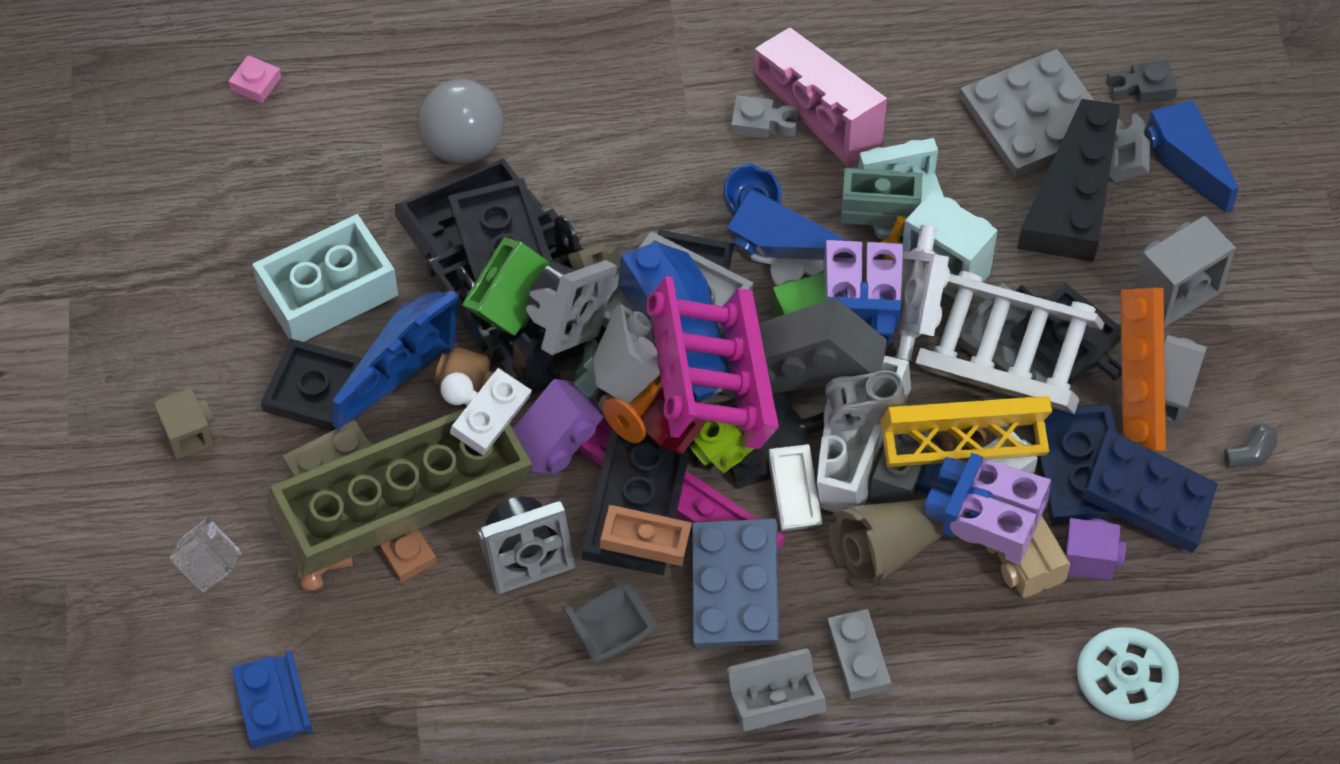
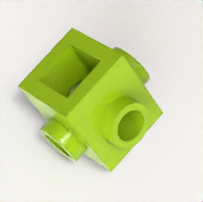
[690,404,755,474]

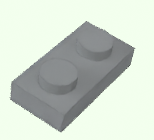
[827,609,891,700]

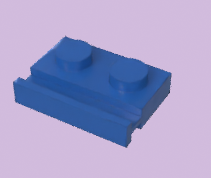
[232,651,312,749]

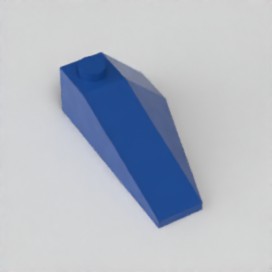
[618,242,730,402]
[332,291,459,430]

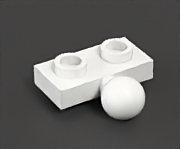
[441,368,532,456]

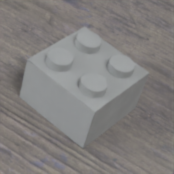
[1134,216,1236,328]

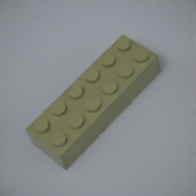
[267,408,532,577]

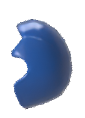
[723,163,782,217]

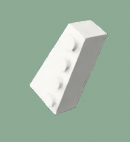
[817,355,911,512]

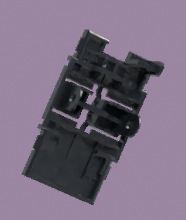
[395,158,606,396]

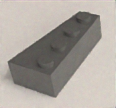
[721,298,887,398]

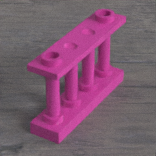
[647,276,779,449]

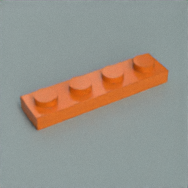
[1121,287,1166,451]

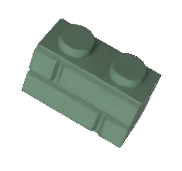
[841,168,923,227]

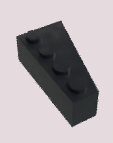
[1017,99,1120,262]

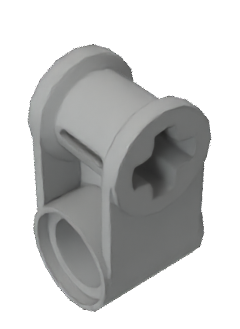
[825,370,907,431]

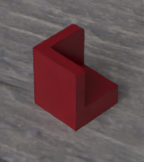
[640,387,707,455]

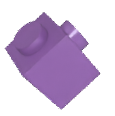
[1064,518,1126,581]

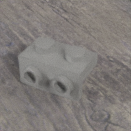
[727,648,827,732]

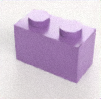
[513,379,605,474]

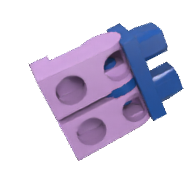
[823,240,903,346]
[924,453,1051,565]

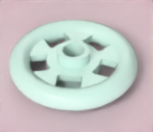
[1077,627,1179,721]

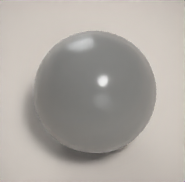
[418,79,504,165]

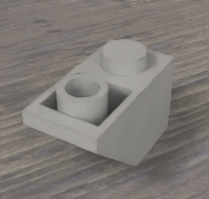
[592,304,660,404]
[1164,335,1207,428]

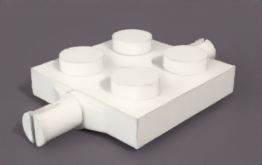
[895,225,950,361]

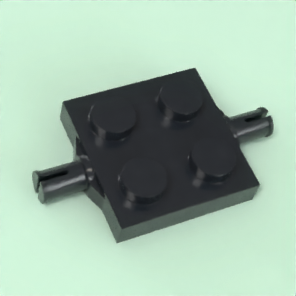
[1010,283,1122,385]
[694,392,824,489]

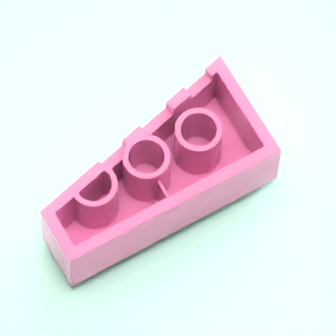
[754,27,887,167]

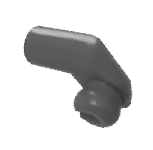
[1224,424,1277,468]

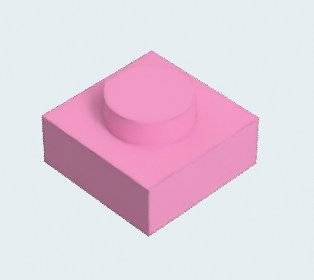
[228,55,281,103]

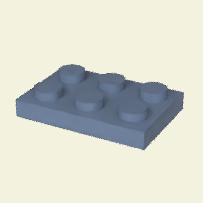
[693,519,780,648]

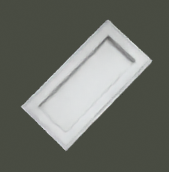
[767,444,822,532]

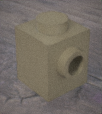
[153,387,214,460]

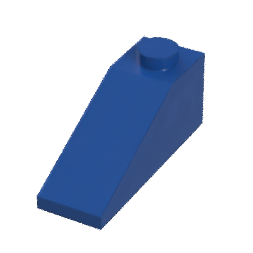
[1144,100,1239,212]
[727,189,854,260]

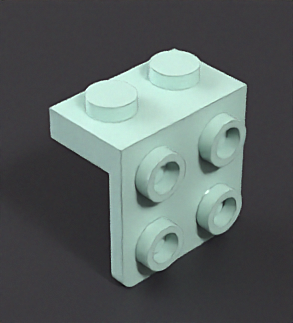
[858,138,944,239]

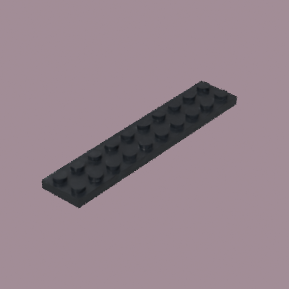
[581,229,734,576]

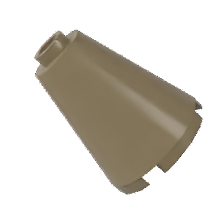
[828,498,944,589]

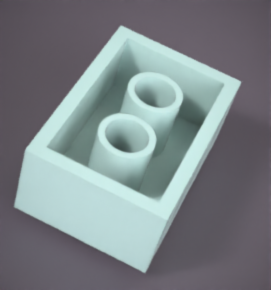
[252,214,399,342]

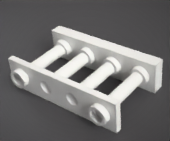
[915,271,1104,414]

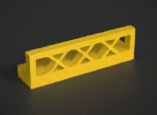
[880,396,1052,467]

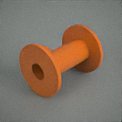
[603,363,663,443]

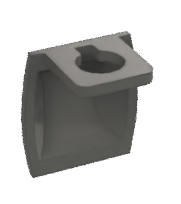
[564,582,659,663]

